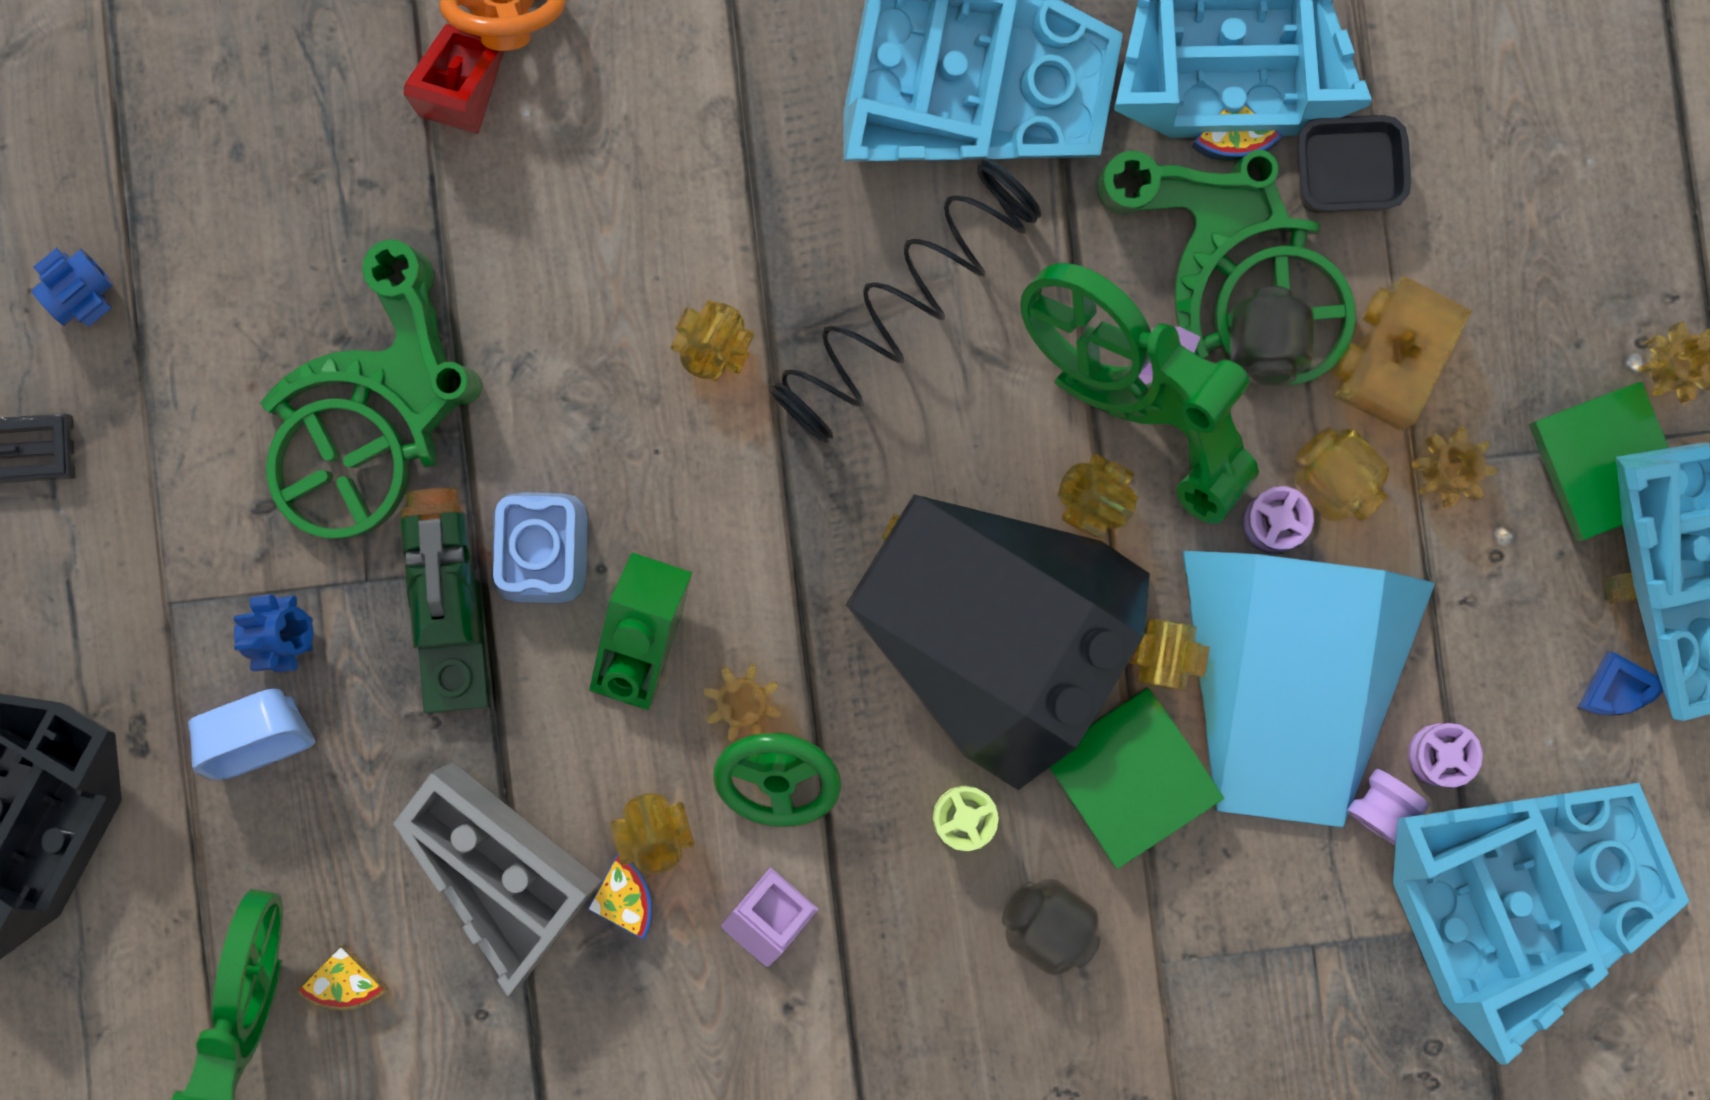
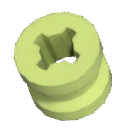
[932,786,999,851]

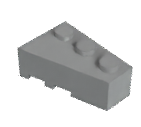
[393,762,602,997]

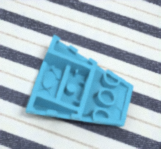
[843,0,1123,161]
[1114,0,1372,138]
[1616,442,1710,721]
[1182,551,1435,827]
[1393,783,1690,1065]

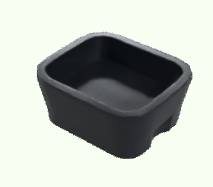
[1298,115,1411,213]

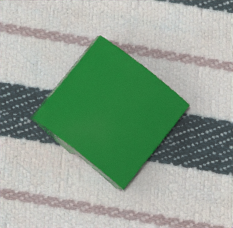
[1528,381,1669,542]
[1048,687,1225,869]

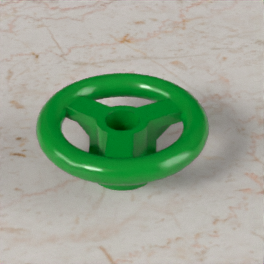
[713,732,841,827]

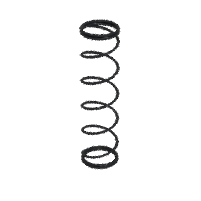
[769,160,1041,443]

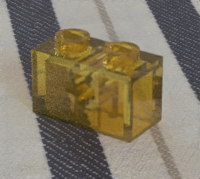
[1334,276,1472,431]

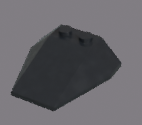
[846,494,1150,790]
[0,694,122,960]

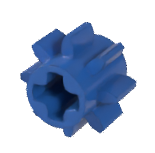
[31,247,114,327]
[233,594,314,673]

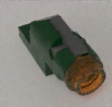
[401,488,491,713]

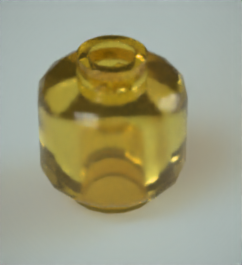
[1293,427,1389,522]

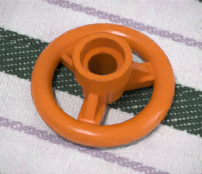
[439,0,566,51]

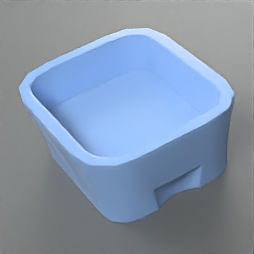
[491,492,588,603]
[188,689,316,781]

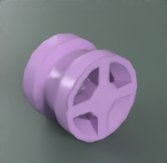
[1242,486,1314,553]
[1407,723,1483,788]
[1347,768,1430,845]

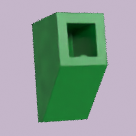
[589,552,693,711]

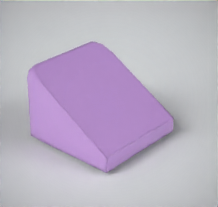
[721,867,818,967]

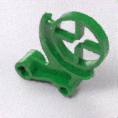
[1097,150,1356,386]
[259,239,482,539]
[1020,263,1259,524]
[171,889,283,1100]

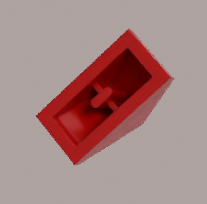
[404,24,504,134]

